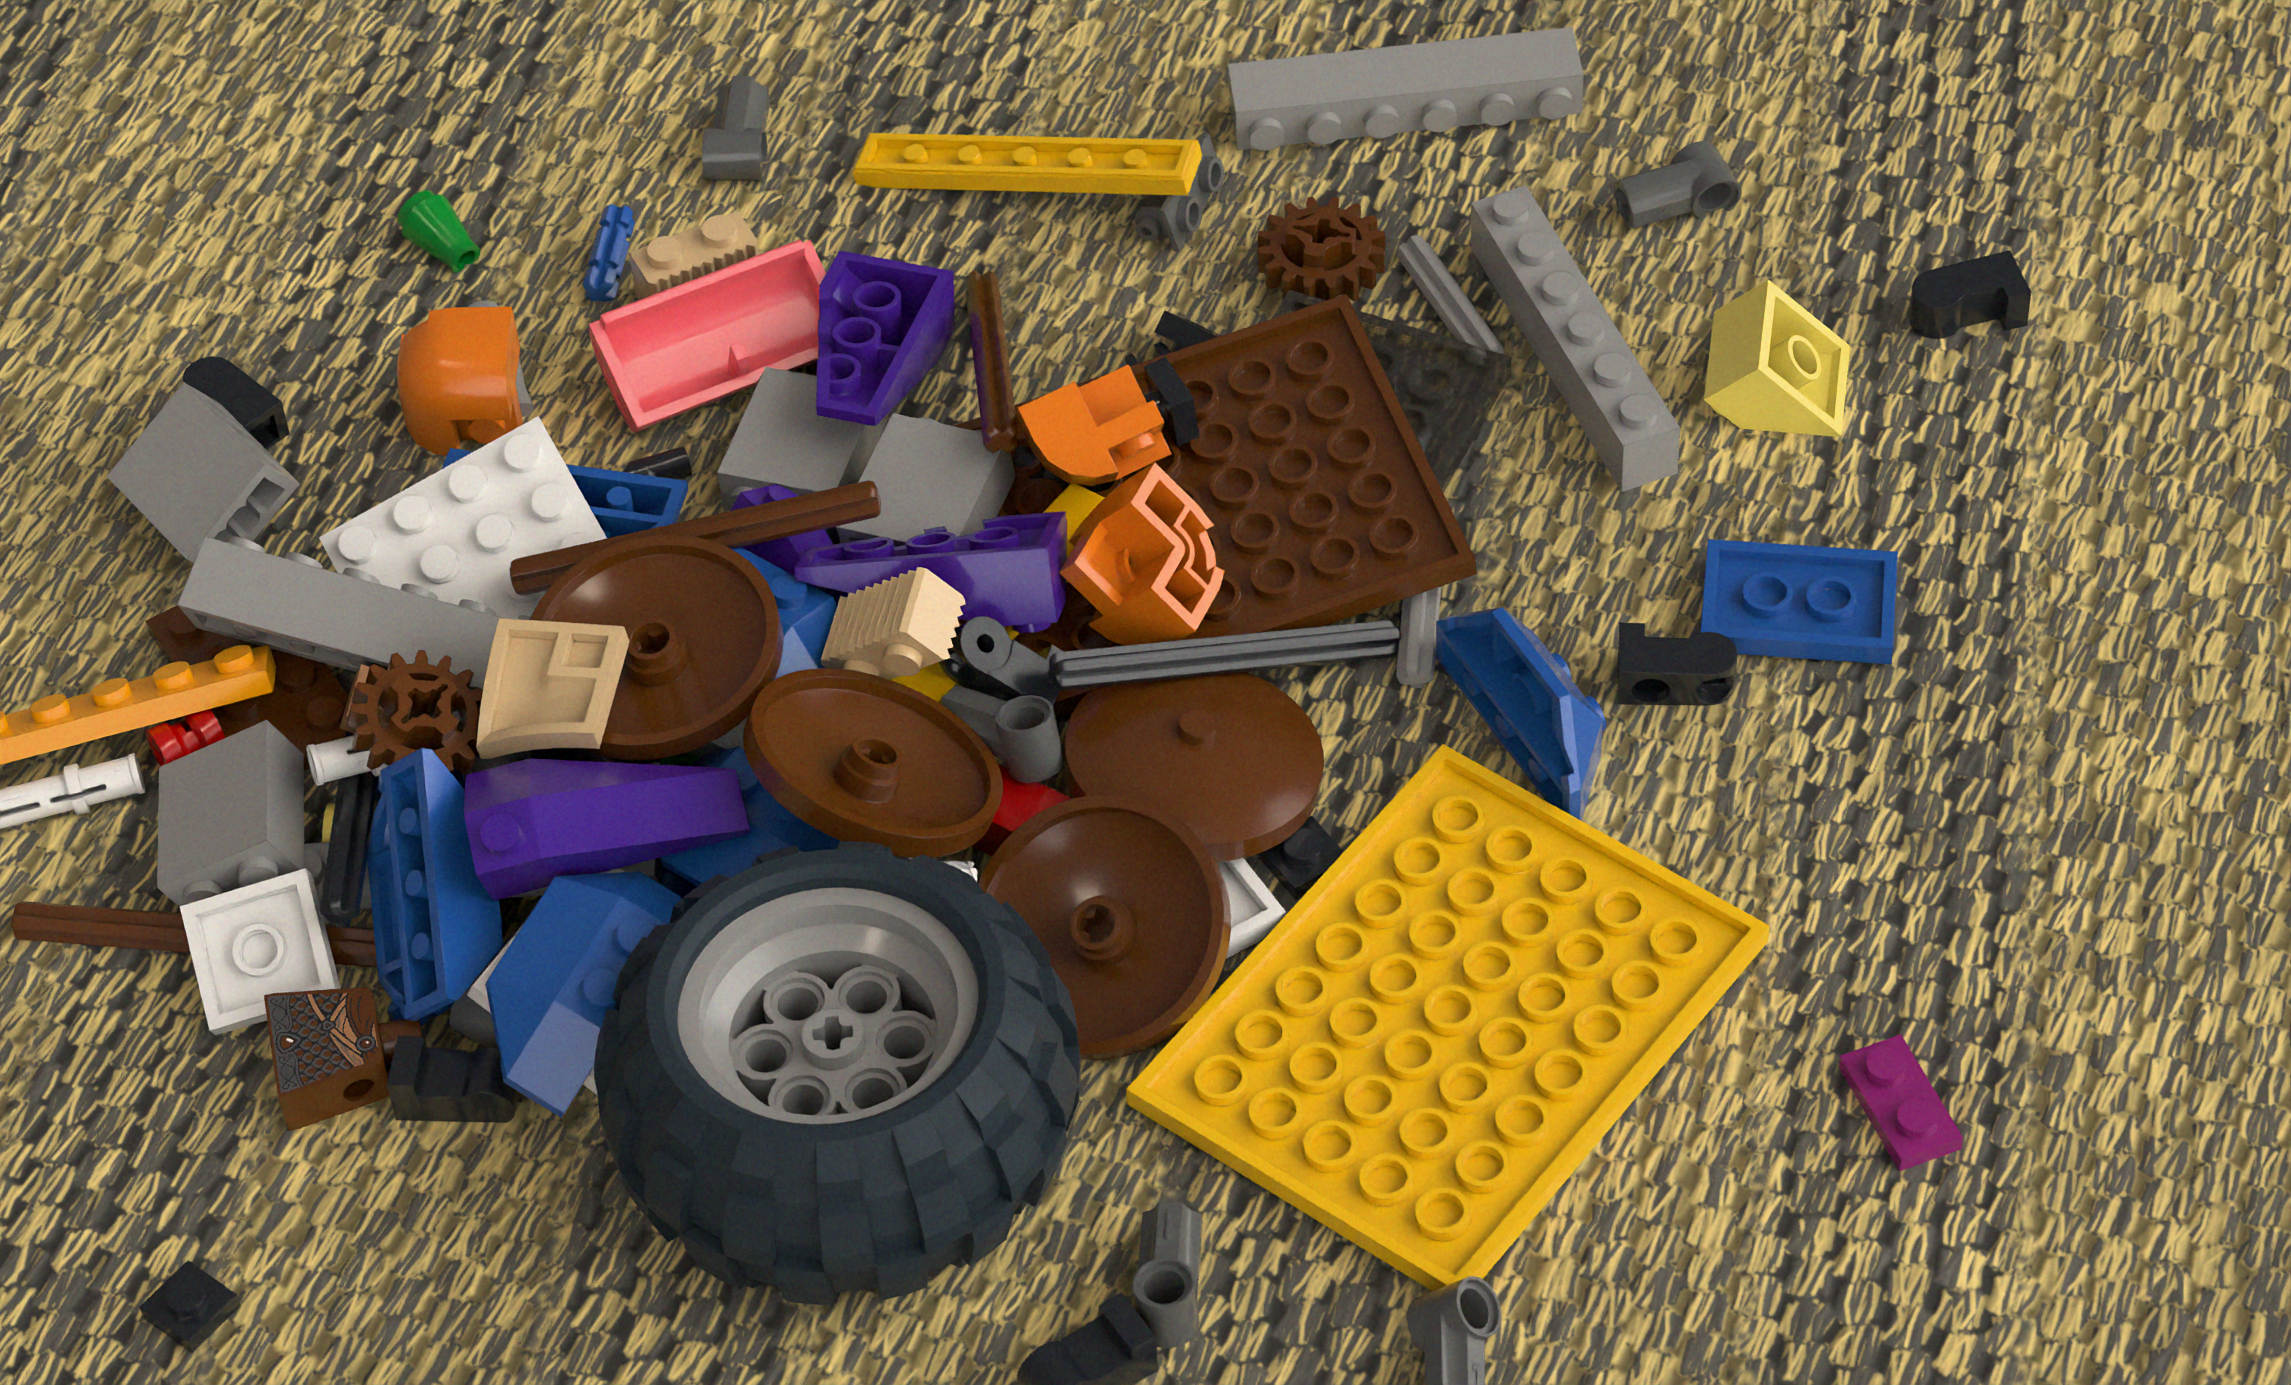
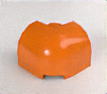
[397,307,523,456]
[1016,364,1172,486]
[1059,463,1225,646]

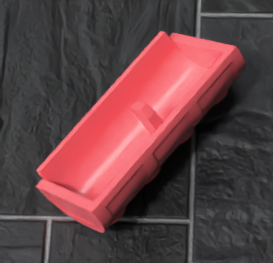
[589,239,826,433]

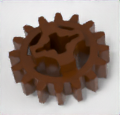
[1257,197,1386,307]
[347,650,483,775]

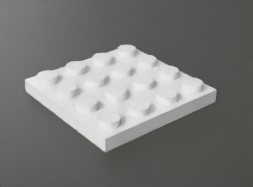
[319,416,607,619]

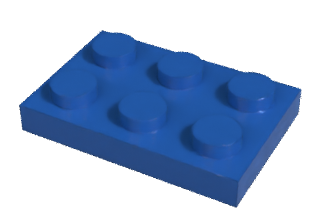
[1700,539,1898,664]

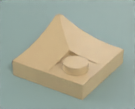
[476,618,630,759]

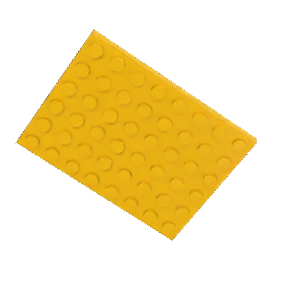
[1126,744,1770,1291]

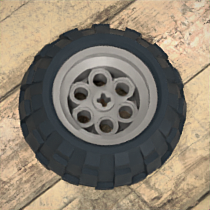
[594,841,1081,1305]

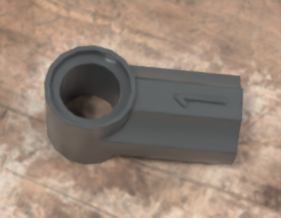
[702,76,770,181]
[1614,141,1742,228]
[942,685,1064,783]
[1132,1202,1203,1349]
[1407,1276,1502,1385]

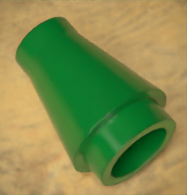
[397,190,480,273]

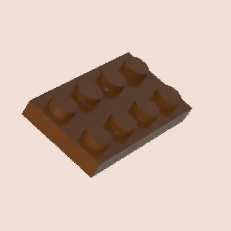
[145,605,348,771]

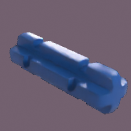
[582,204,635,302]

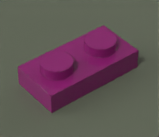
[1839,1034,1963,1171]

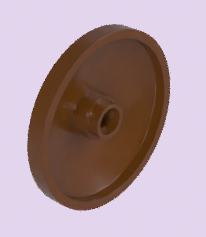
[530,535,784,760]
[743,668,1003,858]
[1063,672,1324,862]
[978,794,1231,1060]

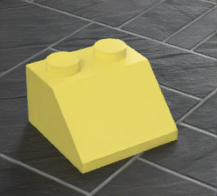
[1704,280,1850,437]

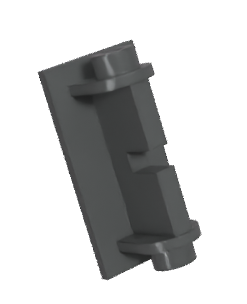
[1134,132,1224,252]

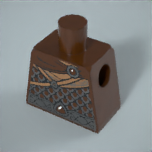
[264,987,424,1131]

